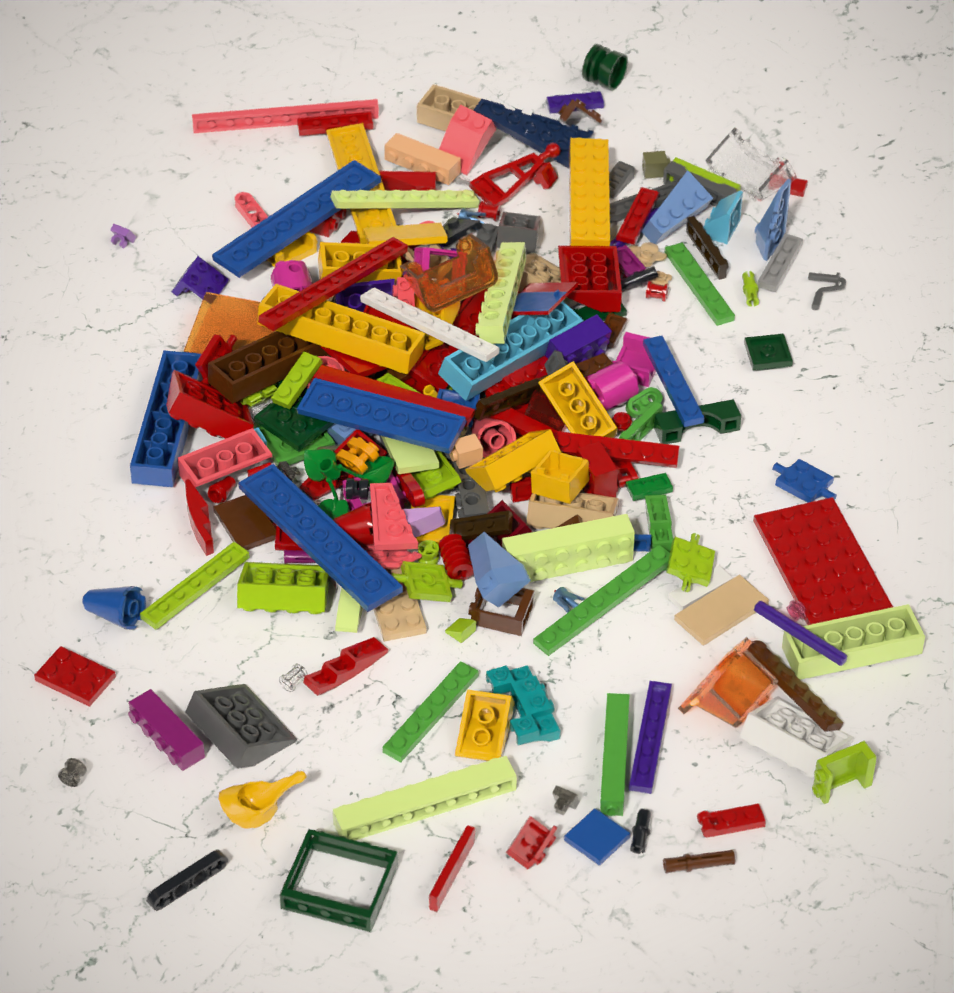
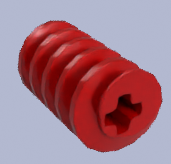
[438,534,474,581]

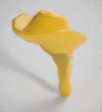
[218,771,307,829]

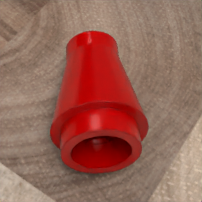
[208,476,236,503]

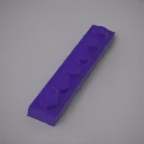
[629,681,672,794]

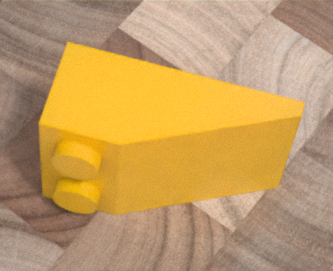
[455,690,515,761]

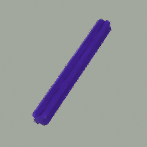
[754,601,847,666]

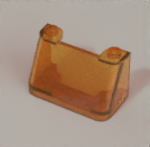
[400,233,498,312]

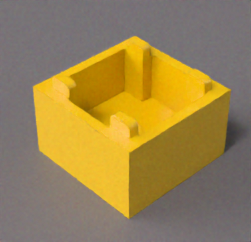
[531,450,589,504]

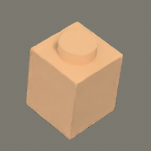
[449,434,483,469]

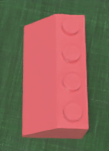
[178,428,272,487]

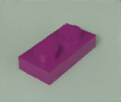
[617,245,646,277]

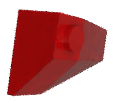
[299,429,387,501]

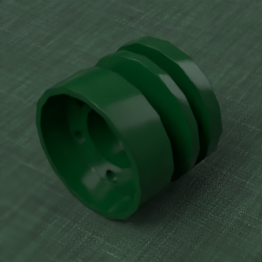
[582,44,628,91]

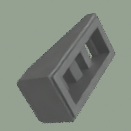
[609,161,635,199]

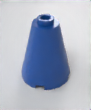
[82,586,146,630]

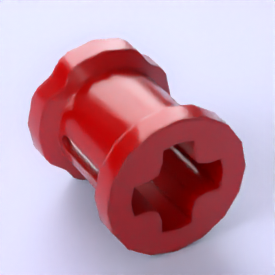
[478,201,501,222]
[646,281,668,301]

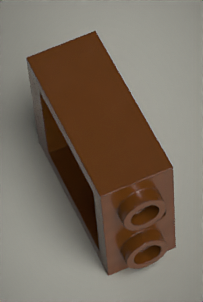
[468,587,534,636]

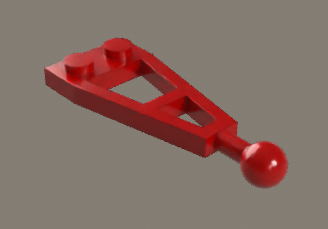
[469,143,560,206]

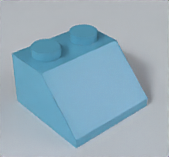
[704,191,743,244]

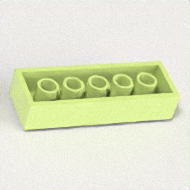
[502,514,635,582]
[782,604,925,680]

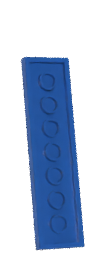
[297,378,466,454]

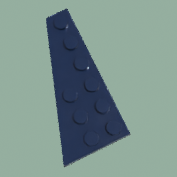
[473,98,594,168]

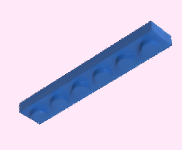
[643,335,704,427]

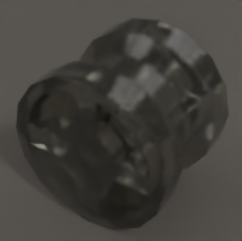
[58,758,87,787]

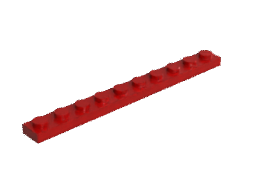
[258,237,408,331]

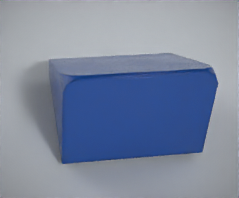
[634,534,651,552]

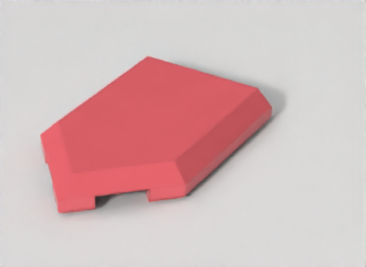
[360,545,422,570]

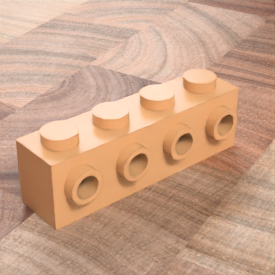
[384,133,461,185]

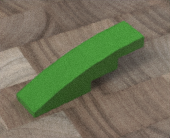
[645,495,673,571]

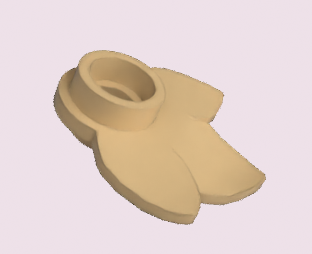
[629,242,667,267]

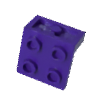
[171,256,229,305]

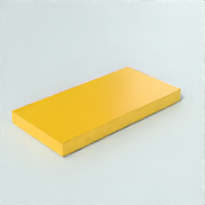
[363,222,447,246]

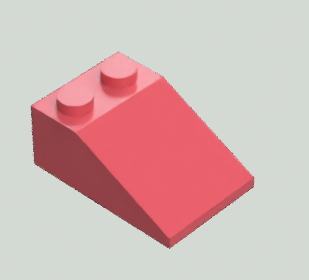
[439,105,496,176]

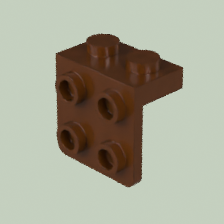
[558,99,603,125]

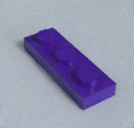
[546,91,604,114]

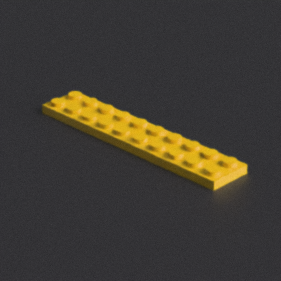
[326,123,397,244]

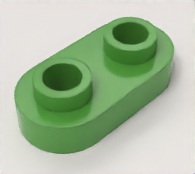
[625,387,663,419]

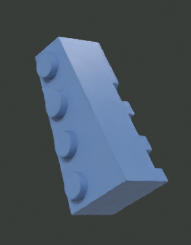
[642,170,713,244]

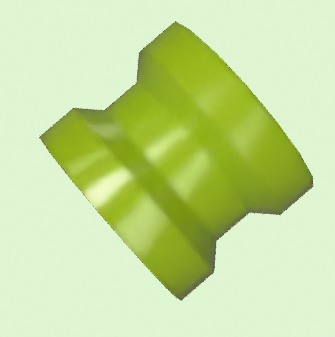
[418,540,439,564]

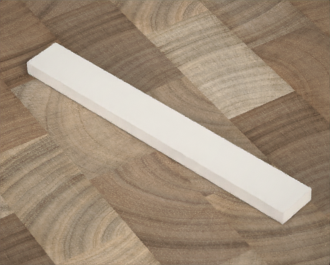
[361,288,499,362]

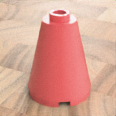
[471,418,516,458]

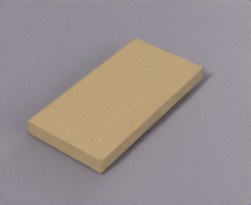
[674,574,769,646]

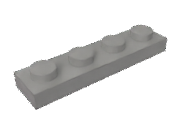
[758,233,803,292]

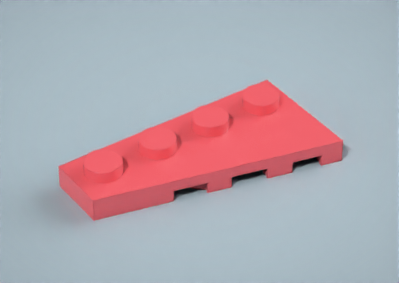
[370,483,418,551]

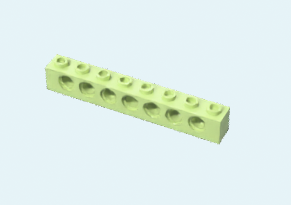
[475,242,526,344]

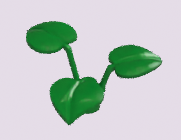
[304,449,394,519]

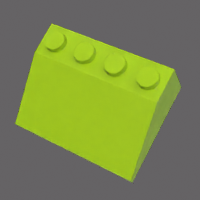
[237,562,330,614]

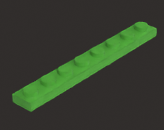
[533,545,670,656]

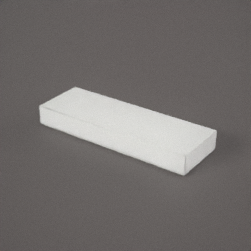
[669,565,733,611]

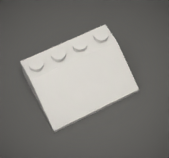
[740,697,855,778]

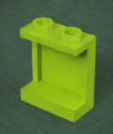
[812,741,877,804]

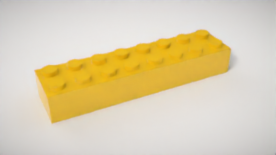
[569,138,610,246]
[257,284,425,374]

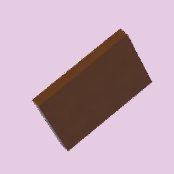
[213,495,276,550]

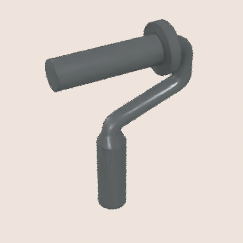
[808,272,846,310]

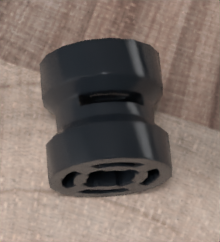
[346,478,369,500]

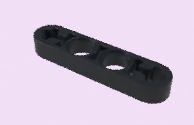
[146,849,228,911]

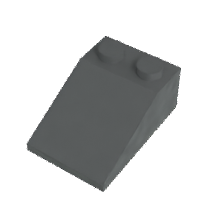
[496,211,541,255]

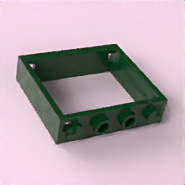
[279,829,398,932]

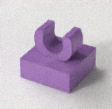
[110,223,136,249]

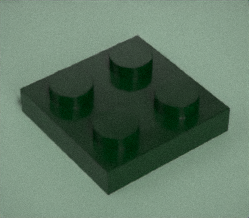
[744,333,793,371]

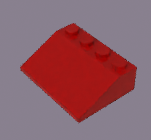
[558,246,622,313]
[166,370,254,439]

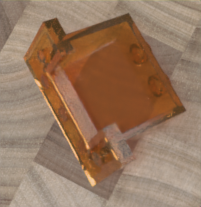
[678,637,779,728]

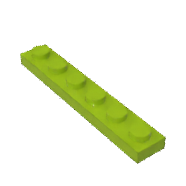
[140,542,250,630]

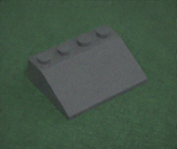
[185,684,297,769]

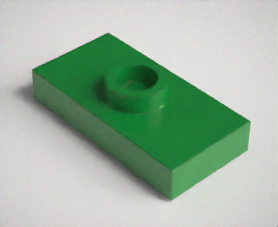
[626,473,673,501]

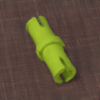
[742,271,759,307]

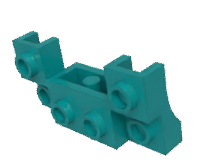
[486,665,560,746]

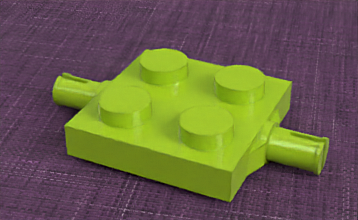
[666,533,715,592]
[391,561,463,602]

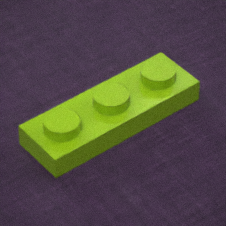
[271,352,323,409]

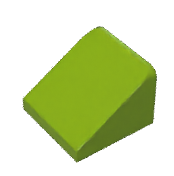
[445,618,476,643]

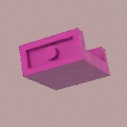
[612,332,656,387]

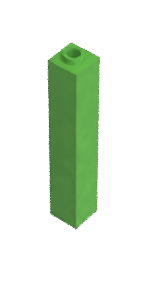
[600,693,630,816]

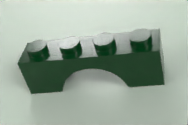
[654,399,741,444]

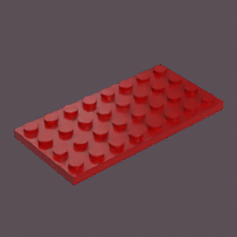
[753,497,893,625]

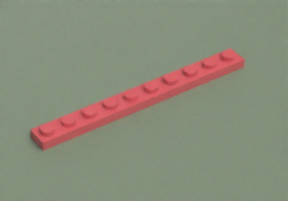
[192,99,379,133]

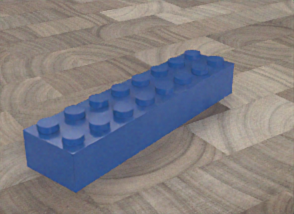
[130,350,203,487]

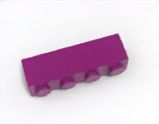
[128,689,205,771]

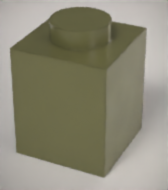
[642,151,670,179]

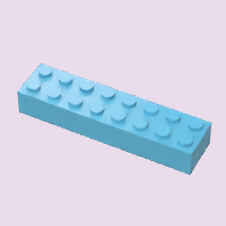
[438,301,584,401]

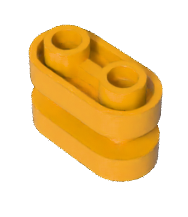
[336,437,379,475]

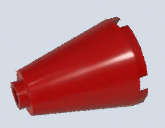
[332,503,374,545]

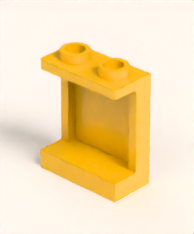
[267,231,318,268]

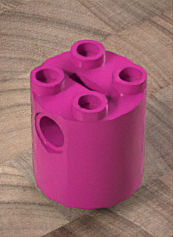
[271,260,313,291]
[584,361,639,411]

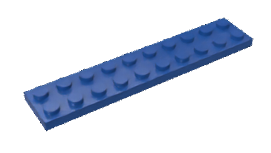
[212,160,381,278]
[238,464,403,612]

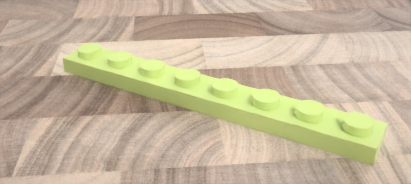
[330,190,480,209]

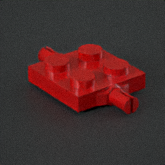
[195,334,238,388]

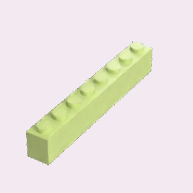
[333,756,517,840]

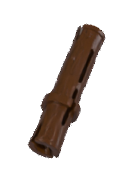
[663,850,735,873]

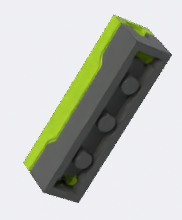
[663,157,741,207]

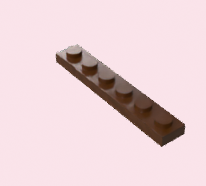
[741,640,843,732]

